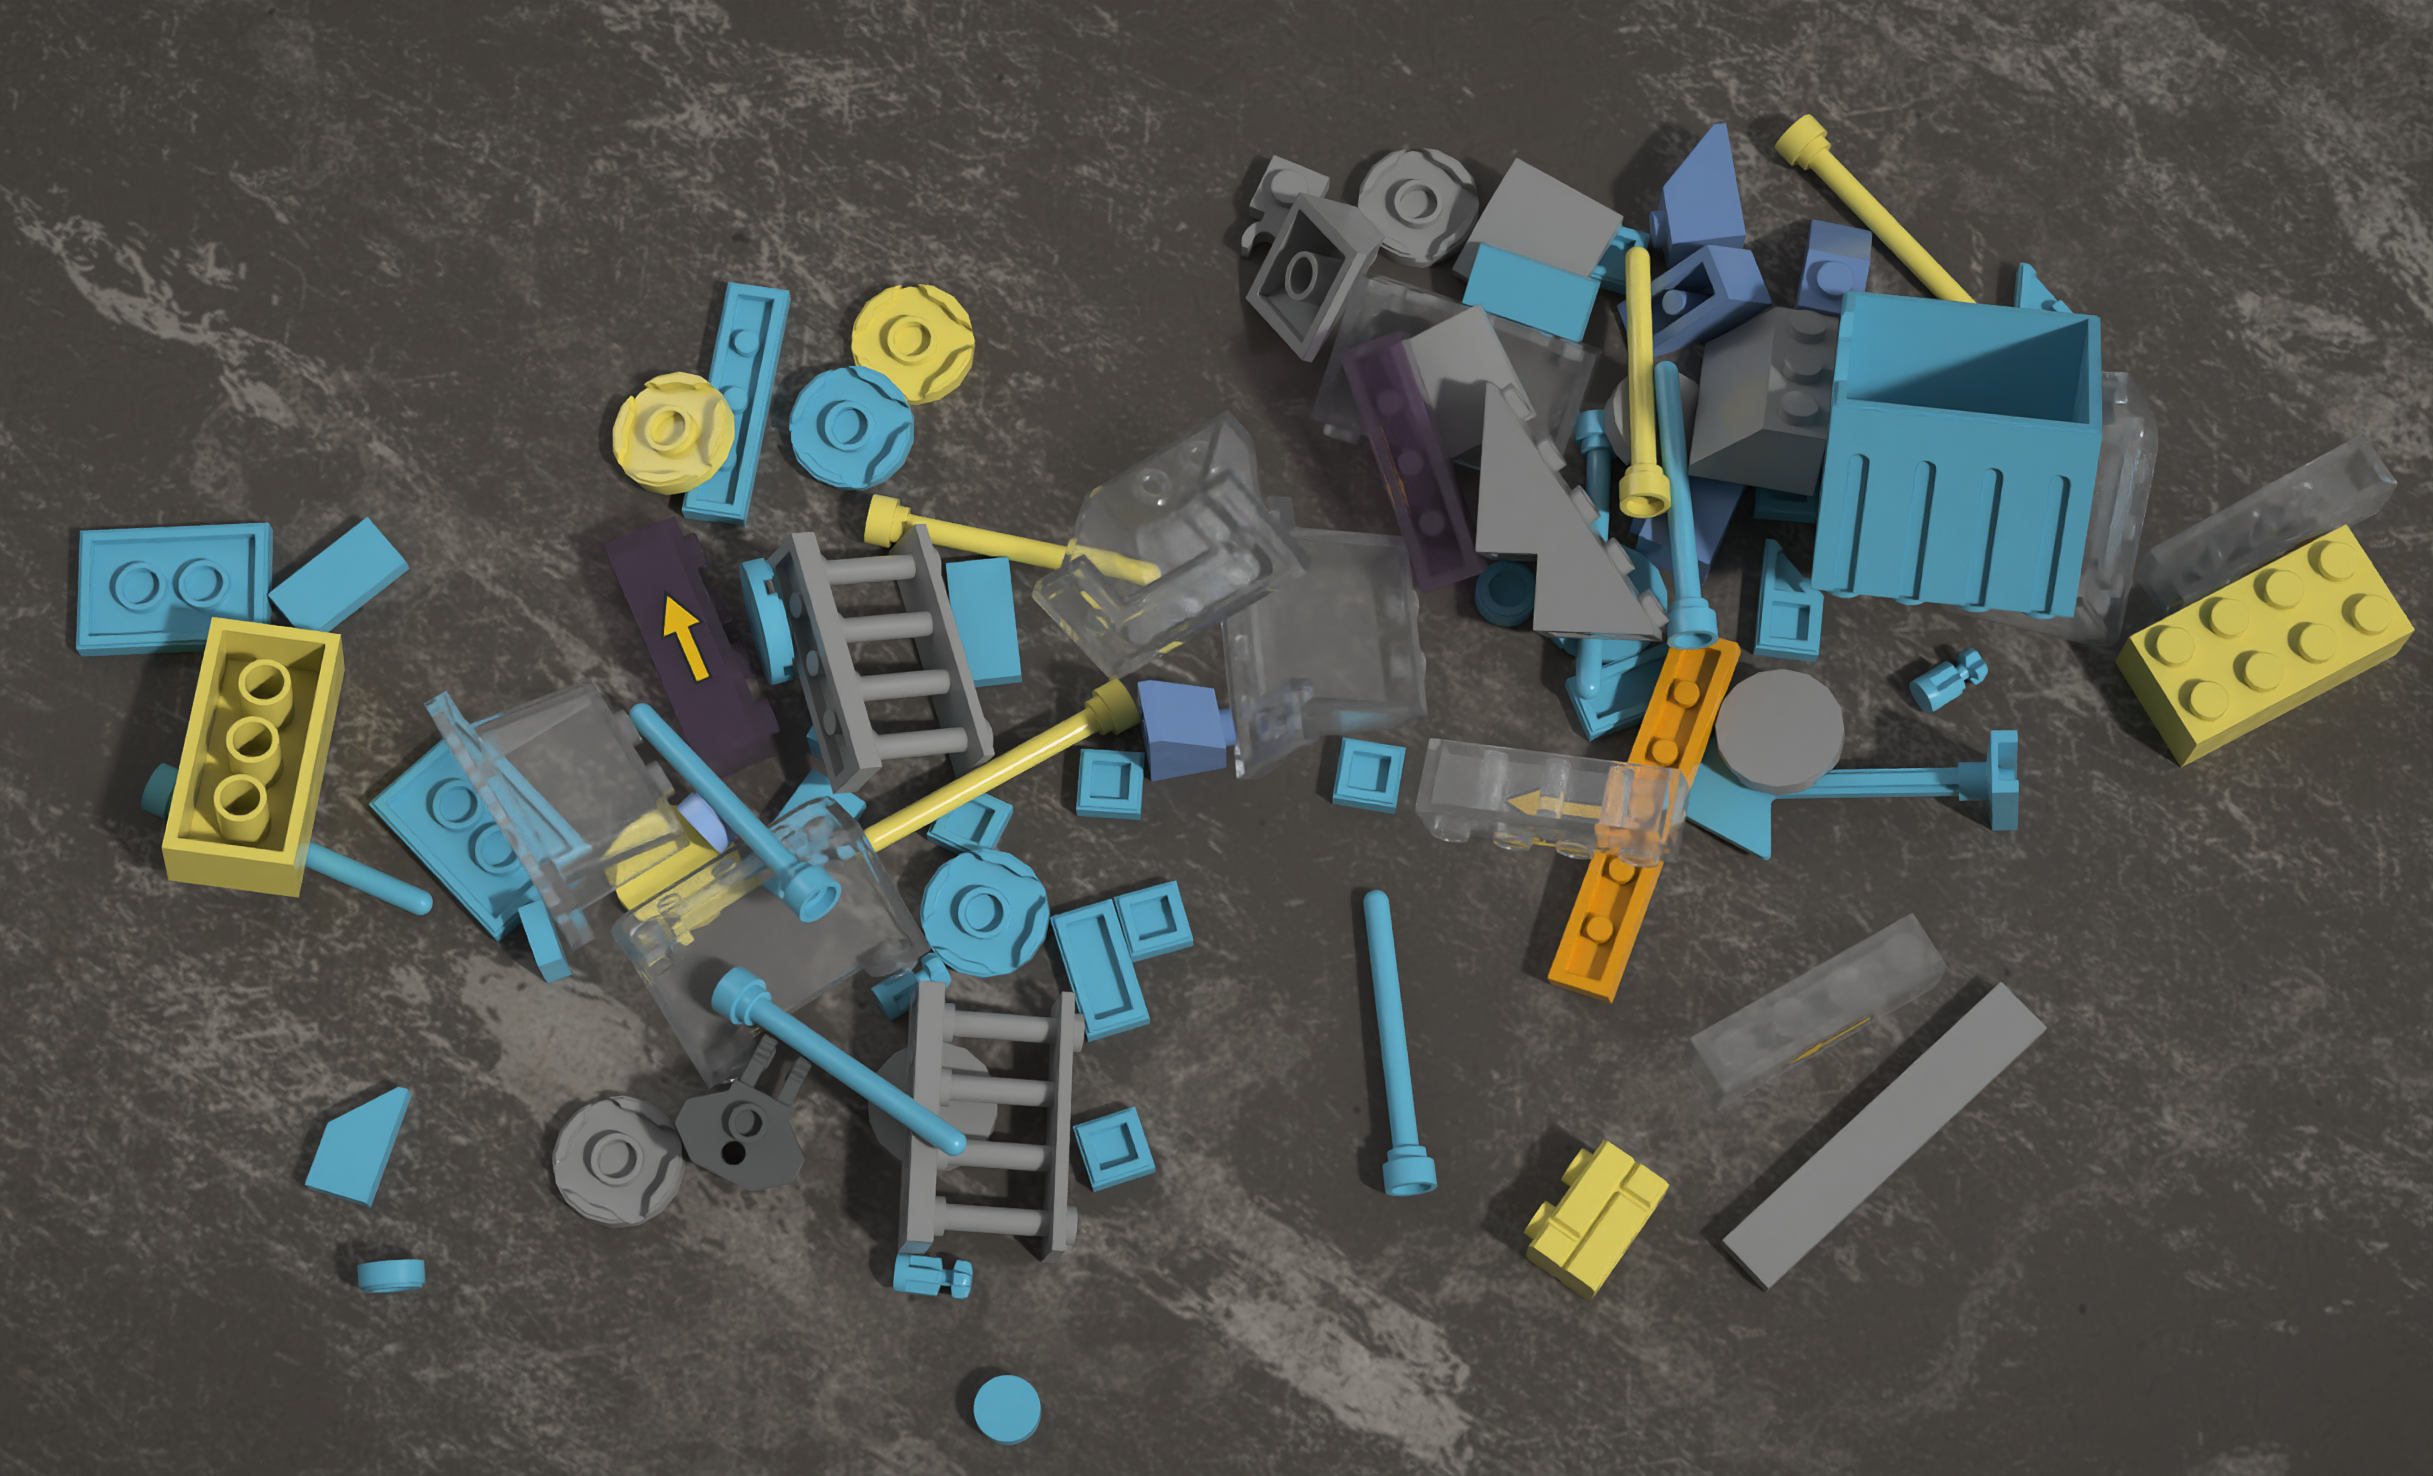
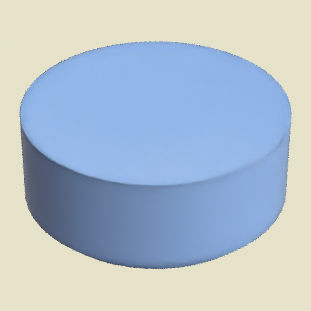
[676,792,737,854]

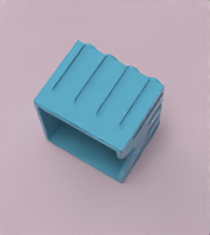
[1810,290,2102,619]

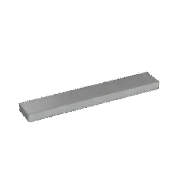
[1720,982,2047,1292]

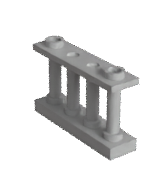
[768,524,995,794]
[898,980,1085,1263]

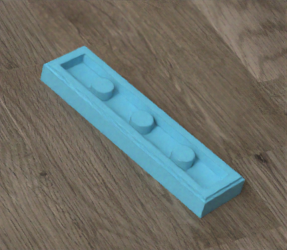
[682,282,791,527]

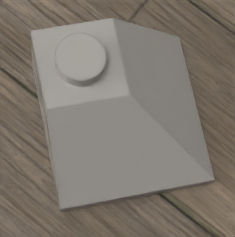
[1246,192,1385,362]

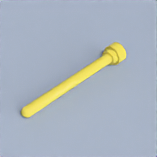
[1774,114,1976,303]
[1619,246,1671,518]
[864,494,1165,590]
[860,678,1140,853]

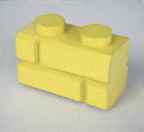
[1524,1140,1669,1302]

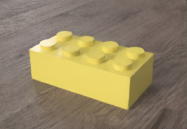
[2115,524,2415,768]
[162,617,345,898]

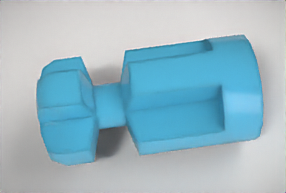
[1909,648,1988,714]
[871,953,951,1021]
[893,1253,973,1300]

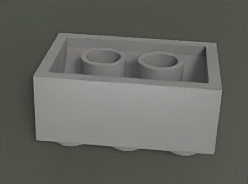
[1687,307,1839,496]

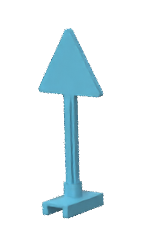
[1681,730,2019,860]

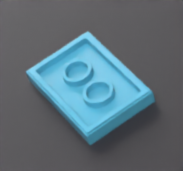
[76,523,273,657]
[369,720,595,943]

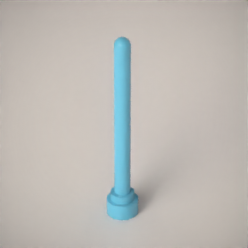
[1653,361,1719,650]
[1575,409,1618,700]
[629,703,842,923]
[141,763,433,915]
[1363,890,1437,1196]
[711,966,967,1156]

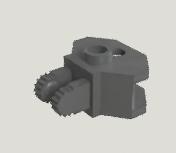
[674,1035,813,1192]

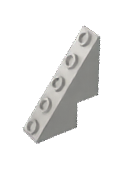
[1475,383,1670,642]

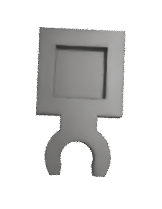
[1241,155,1330,258]

